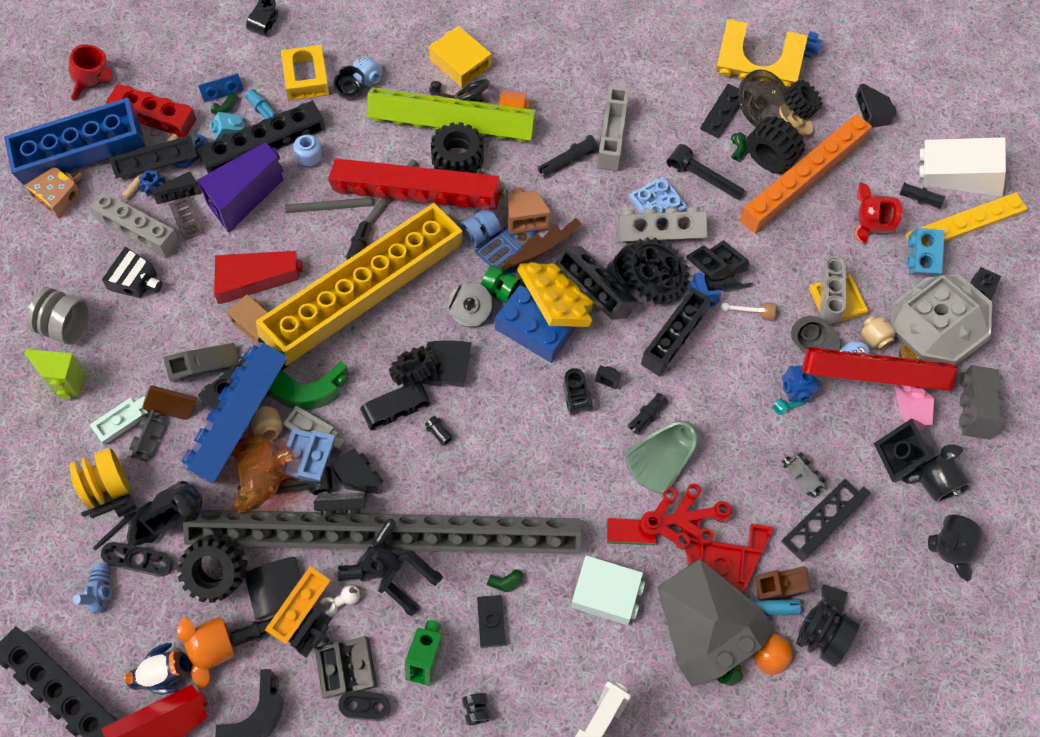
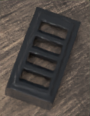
[151,171,201,204]

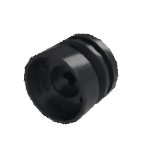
[796,599,861,667]

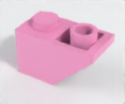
[894,384,934,425]

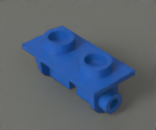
[198,73,244,103]

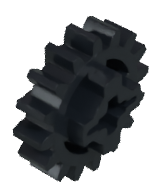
[389,346,439,387]

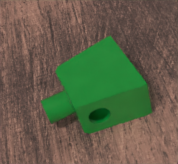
[405,620,442,687]

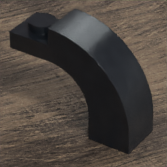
[215,669,284,737]

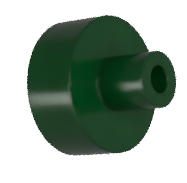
[717,664,743,686]

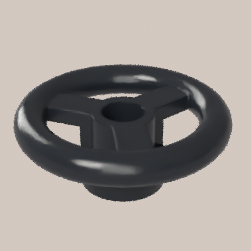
[453,79,490,102]

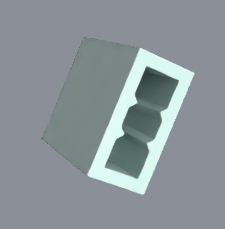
[571,556,645,625]

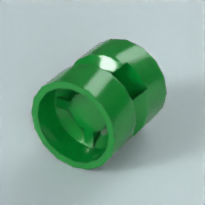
[481,265,521,303]

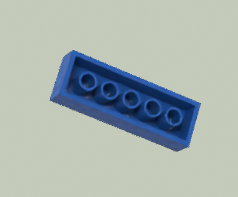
[4,98,146,185]
[181,342,287,483]

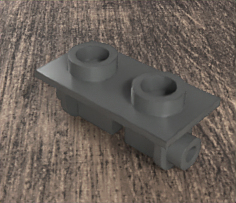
[129,410,166,462]

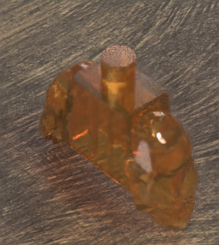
[230,435,295,514]

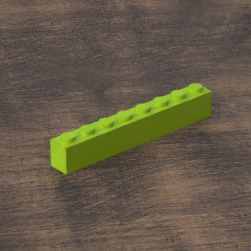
[367,87,536,142]

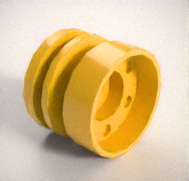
[69,447,130,510]

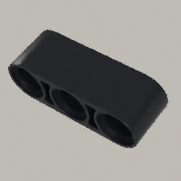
[360,381,431,430]

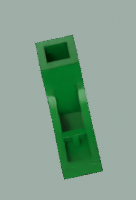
[267,361,349,410]

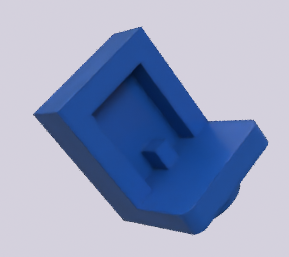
[689,272,722,307]

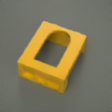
[281,45,329,101]

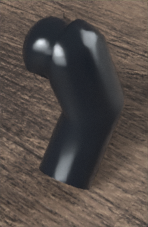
[429,81,454,98]

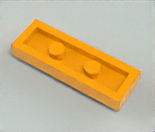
[264,566,330,645]

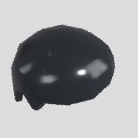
[333,65,365,100]

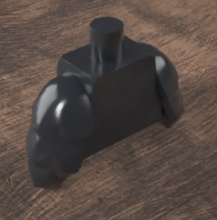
[126,481,203,546]

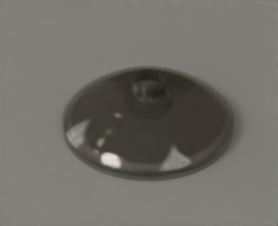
[738,69,787,127]

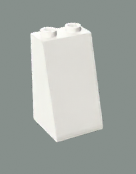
[919,137,1006,197]

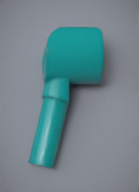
[772,398,805,415]

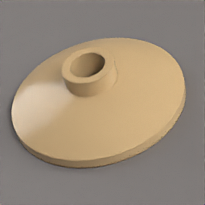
[779,103,813,136]

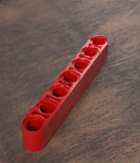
[802,347,958,391]

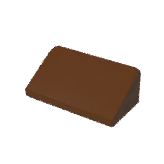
[142,385,197,420]

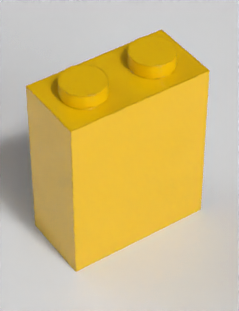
[429,26,491,87]

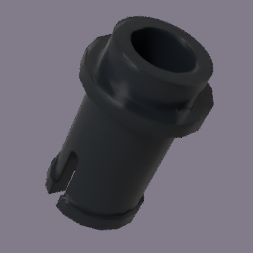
[425,416,453,446]

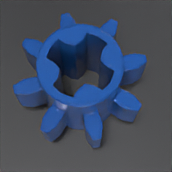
[803,31,822,58]
[138,170,166,197]

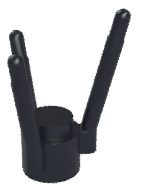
[81,494,138,550]

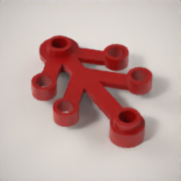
[640,483,732,550]

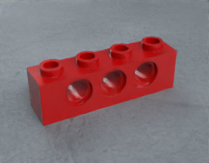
[106,83,197,137]

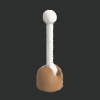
[721,302,776,321]

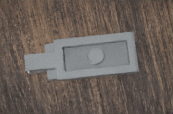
[282,406,346,454]

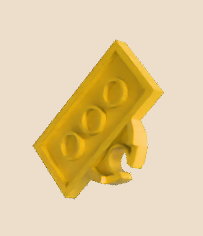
[517,262,594,327]

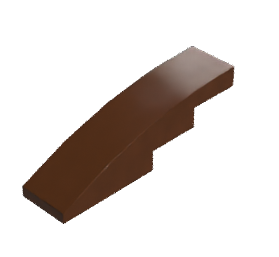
[501,218,581,271]

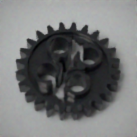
[621,237,690,305]

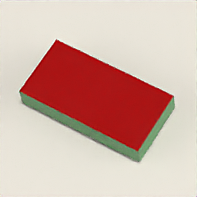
[607,518,656,546]

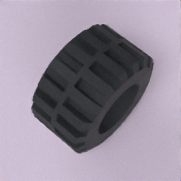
[746,116,805,174]
[431,122,484,173]
[177,534,248,603]

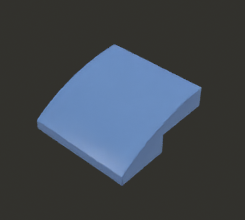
[277,429,336,482]

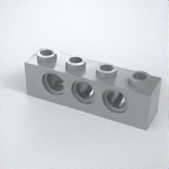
[90,191,179,258]
[617,207,707,241]

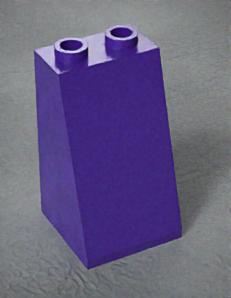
[198,142,283,232]

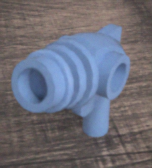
[73,563,112,614]

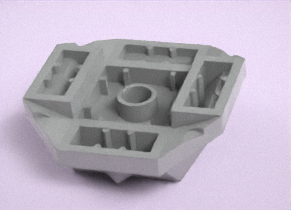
[890,274,992,366]

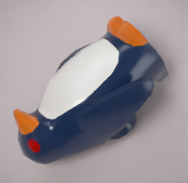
[123,643,192,695]

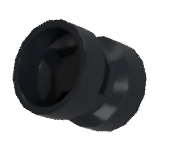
[462,693,491,726]

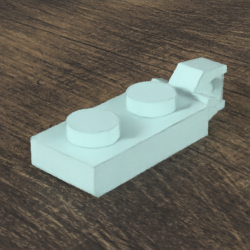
[90,396,149,445]

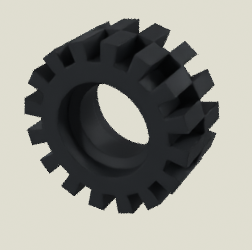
[784,79,823,120]

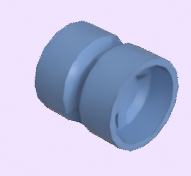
[460,209,501,247]

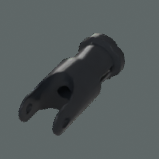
[704,268,753,292]

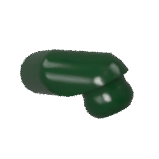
[210,93,239,115]
[731,132,748,162]
[487,569,524,593]

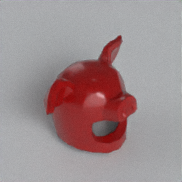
[68,44,112,101]
[854,182,903,244]

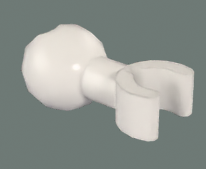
[320,585,360,617]

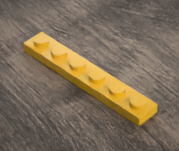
[905,192,1028,247]

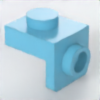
[210,112,245,140]

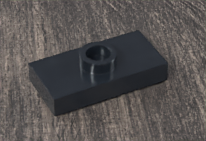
[477,595,506,648]

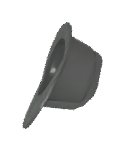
[791,316,840,353]

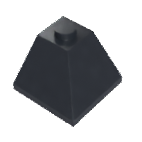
[874,418,936,483]

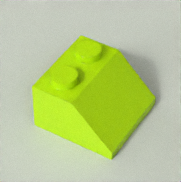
[24,349,85,400]

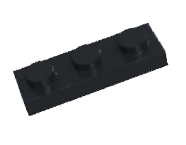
[700,84,746,138]

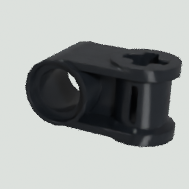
[246,0,278,37]
[563,368,593,415]

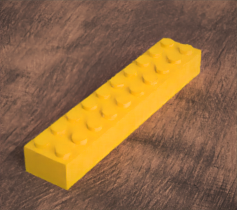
[256,203,463,366]

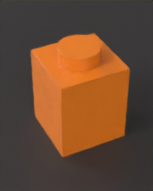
[499,90,530,109]

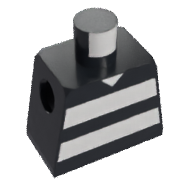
[102,247,162,299]

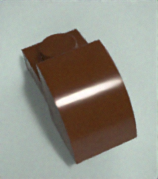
[754,566,812,600]

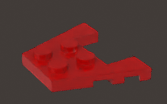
[680,520,773,594]

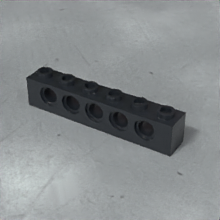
[197,100,326,174]
[0,626,117,737]

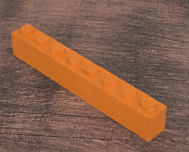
[739,114,872,234]

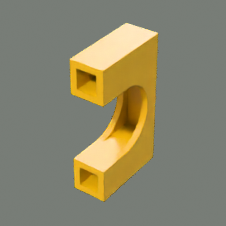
[715,19,808,89]

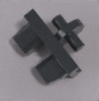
[289,606,332,658]

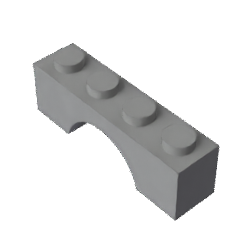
[597,85,630,171]

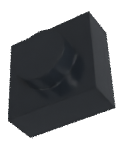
[595,365,621,389]

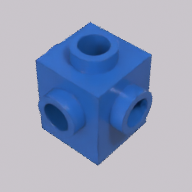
[782,366,819,403]

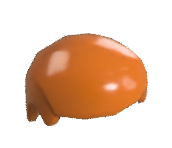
[754,633,792,675]

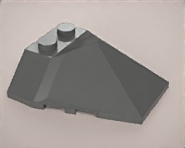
[657,559,774,687]

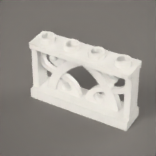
[575,681,631,737]

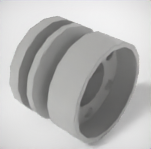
[27,287,90,345]

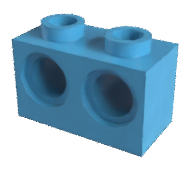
[906,228,945,276]

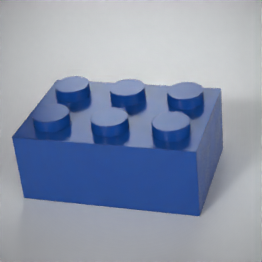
[495,285,576,363]

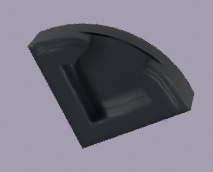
[821,584,847,617]

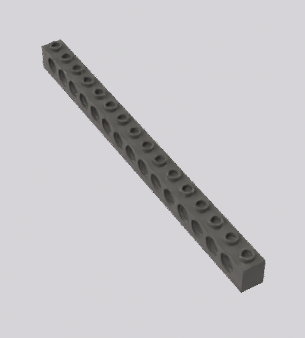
[183,509,581,554]

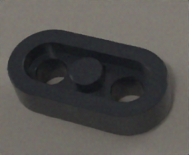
[338,691,391,721]

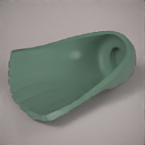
[625,420,700,494]

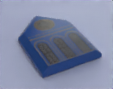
[475,226,537,275]

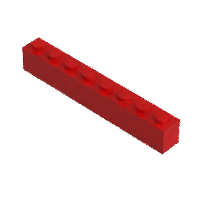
[328,158,502,210]

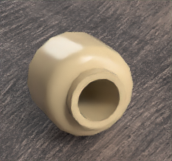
[861,316,896,350]
[249,406,283,441]

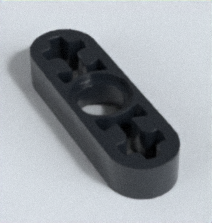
[101,542,173,577]

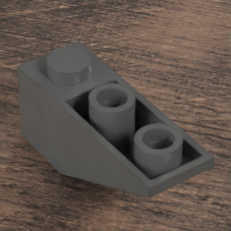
[163,343,239,382]

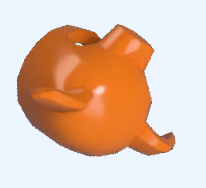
[177,617,234,689]

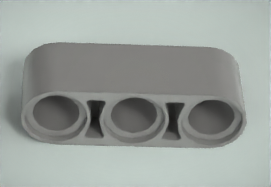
[820,257,846,324]

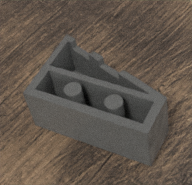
[959,365,1007,440]

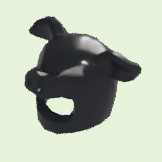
[902,444,971,502]
[928,515,984,582]

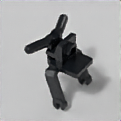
[357,518,443,616]

